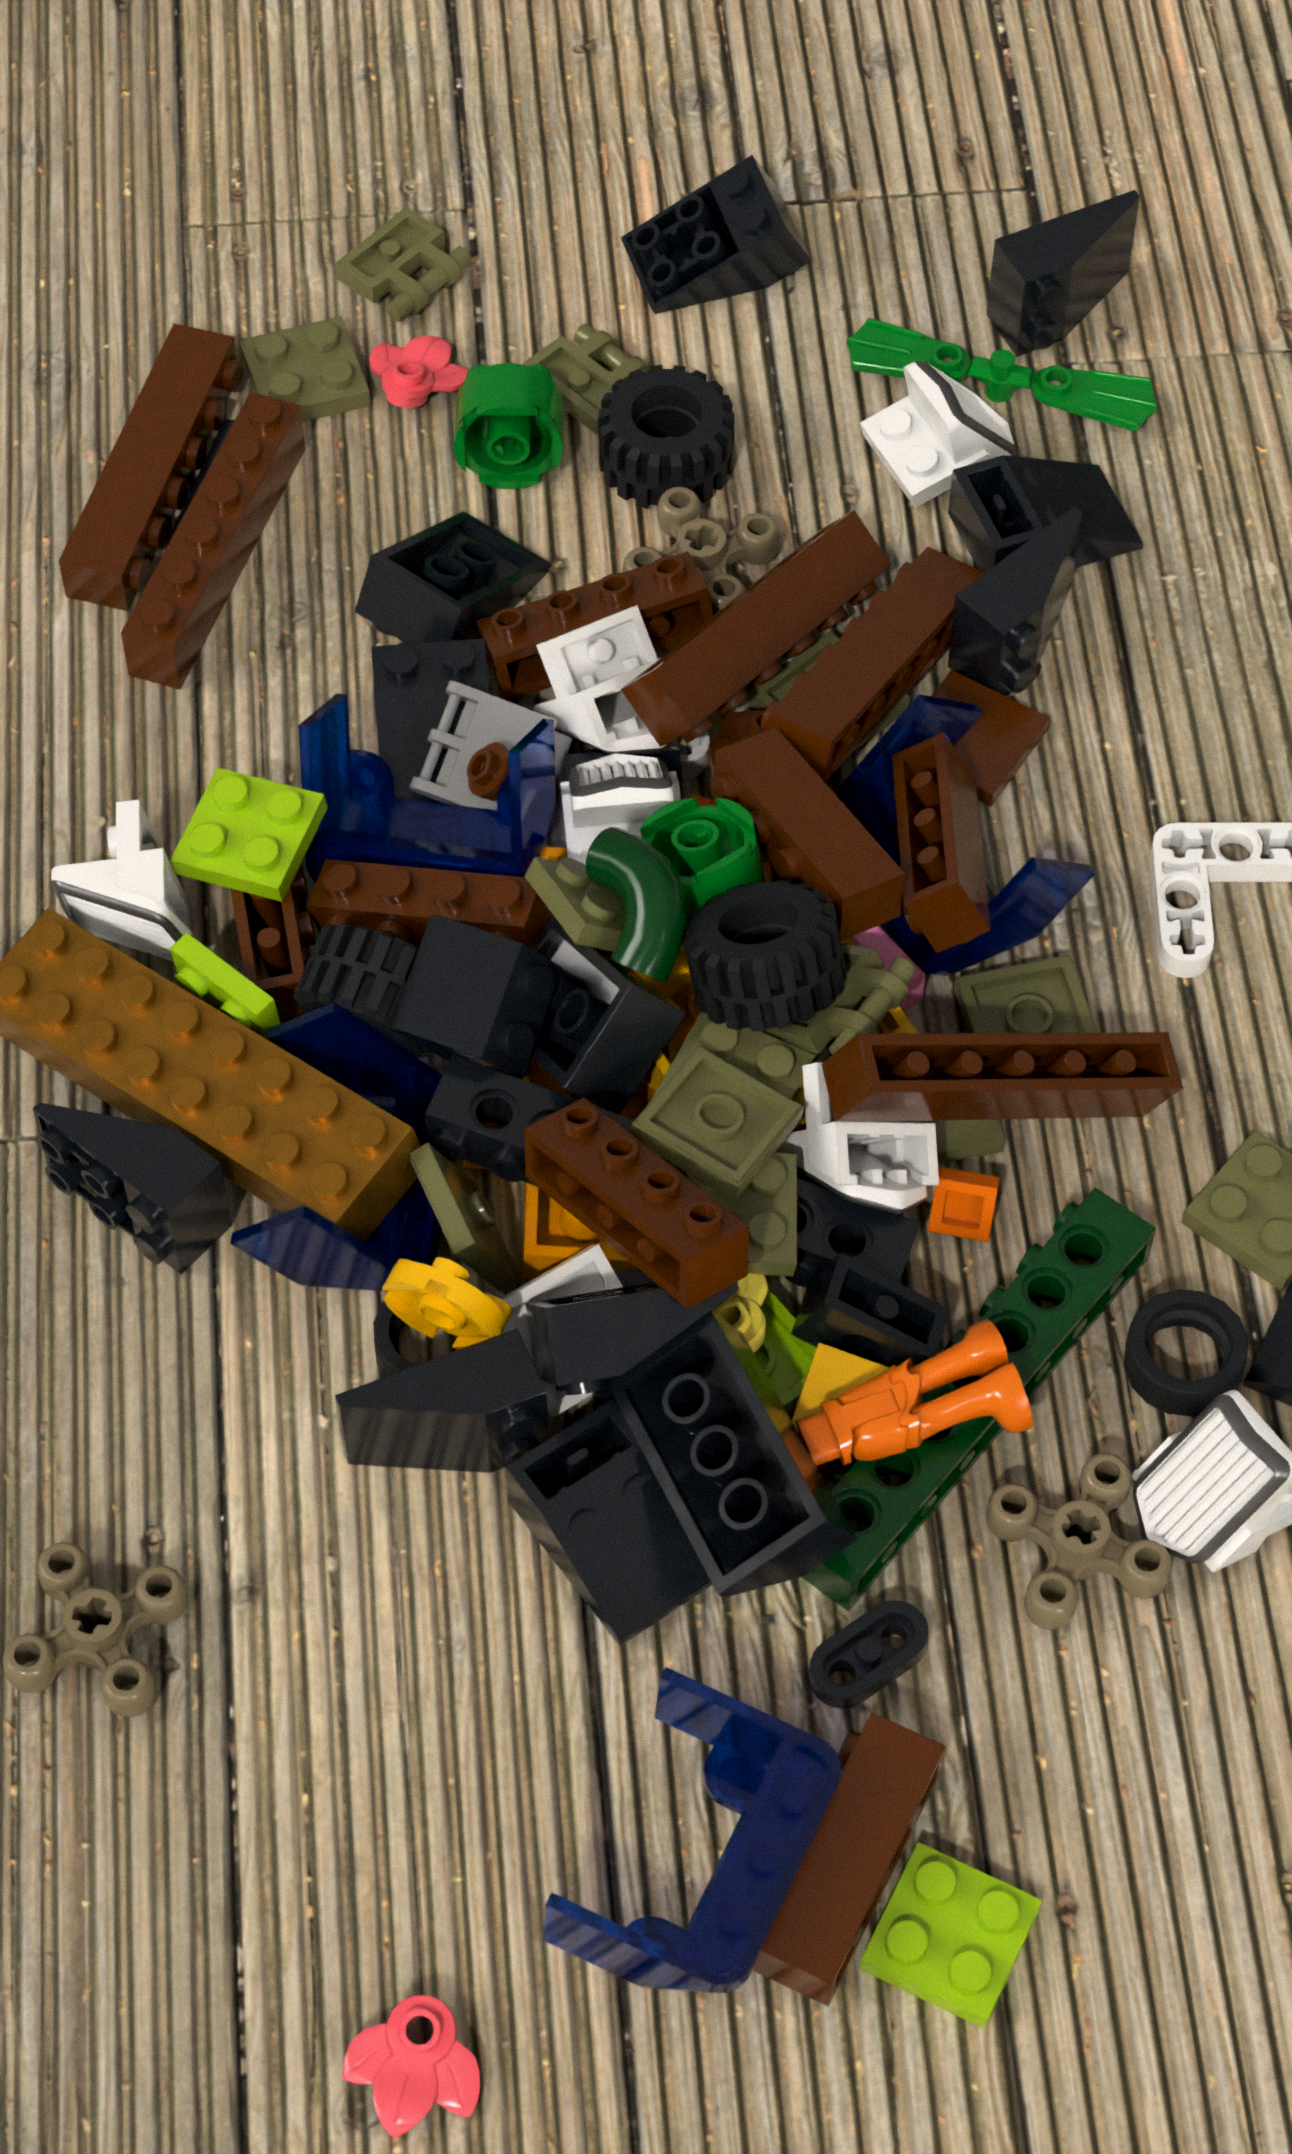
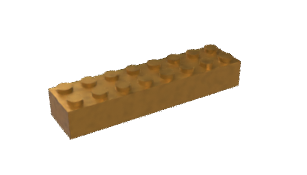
[0,907,421,1257]

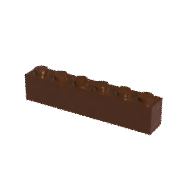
[59,323,243,611]
[121,392,306,690]
[621,510,891,747]
[760,547,985,782]
[821,1032,1183,1122]

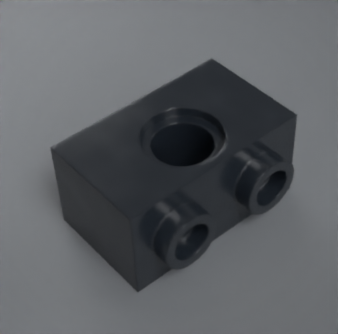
[791,1252,950,1367]

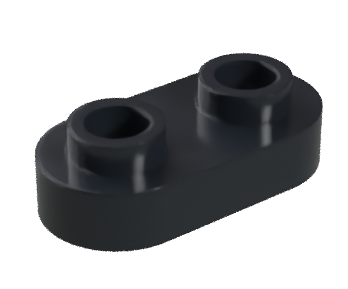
[809,1600,928,1709]

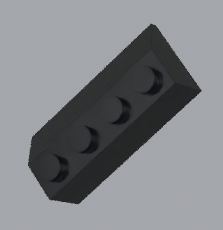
[607,1311,858,1598]

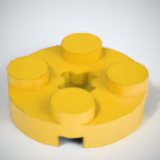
[382,1257,513,1349]

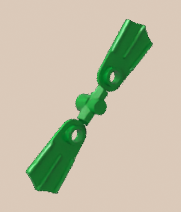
[846,318,1157,432]

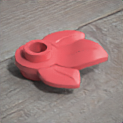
[369,336,469,408]
[342,1995,480,2138]

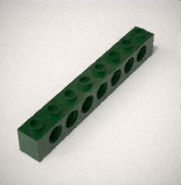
[802,1187,1156,1612]

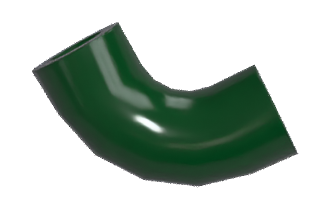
[586,827,686,982]

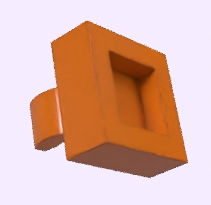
[928,1166,1000,1242]

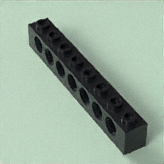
[422,1055,921,1288]

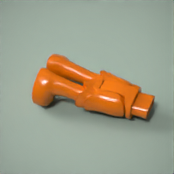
[795,1319,1033,1466]

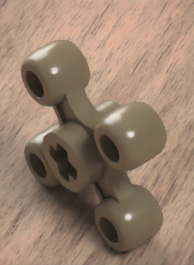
[622,486,780,615]
[986,1453,1172,1630]
[3,1542,188,1717]

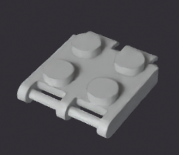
[409,681,573,830]

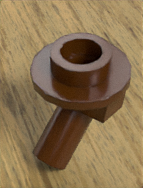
[467,742,549,811]

